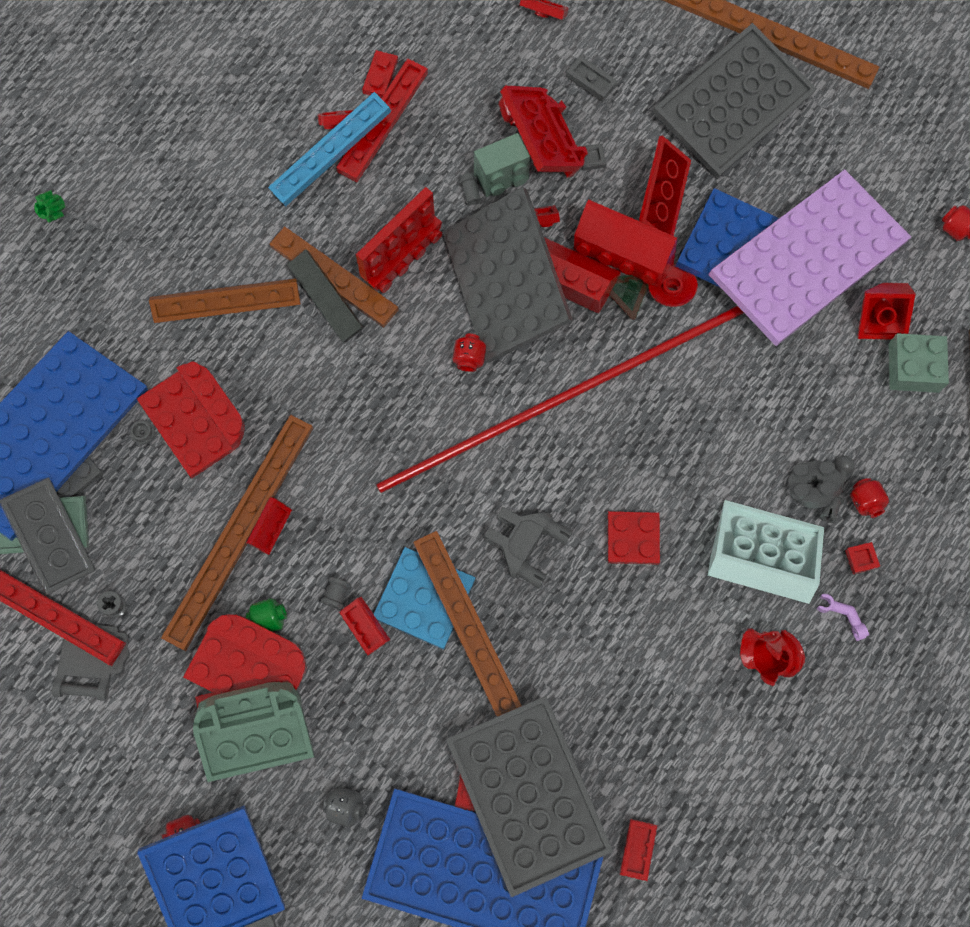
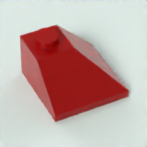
[857,283,916,340]

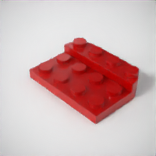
[500,85,588,178]
[356,187,442,293]
[137,362,245,479]
[183,614,307,694]

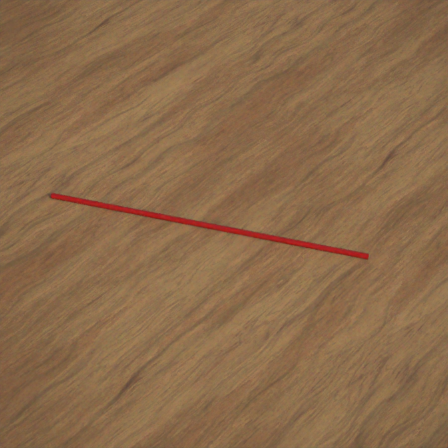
[376,306,744,493]

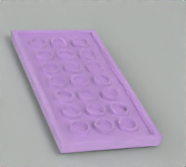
[709,170,911,346]

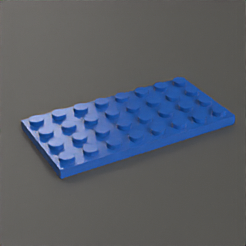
[0,331,148,542]
[361,789,604,927]

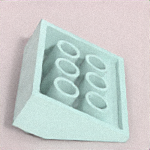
[708,500,824,604]

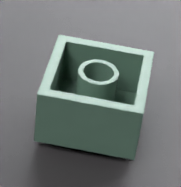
[474,133,530,197]
[889,333,949,393]

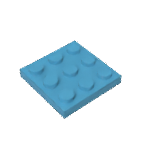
[374,547,476,650]

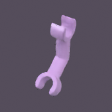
[817,594,869,641]

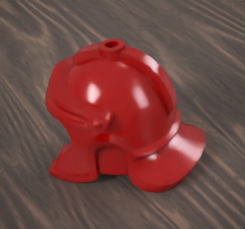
[740,628,805,686]

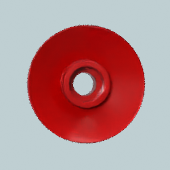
[648,264,698,307]

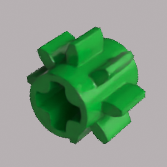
[34,190,65,223]

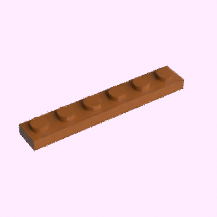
[270,226,399,328]
[149,278,301,323]

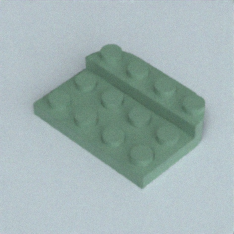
[193,682,314,782]

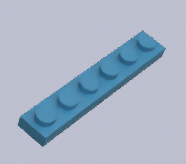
[268,92,392,207]

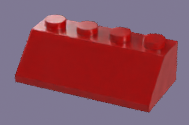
[639,136,691,236]
[574,200,677,288]
[544,237,621,314]

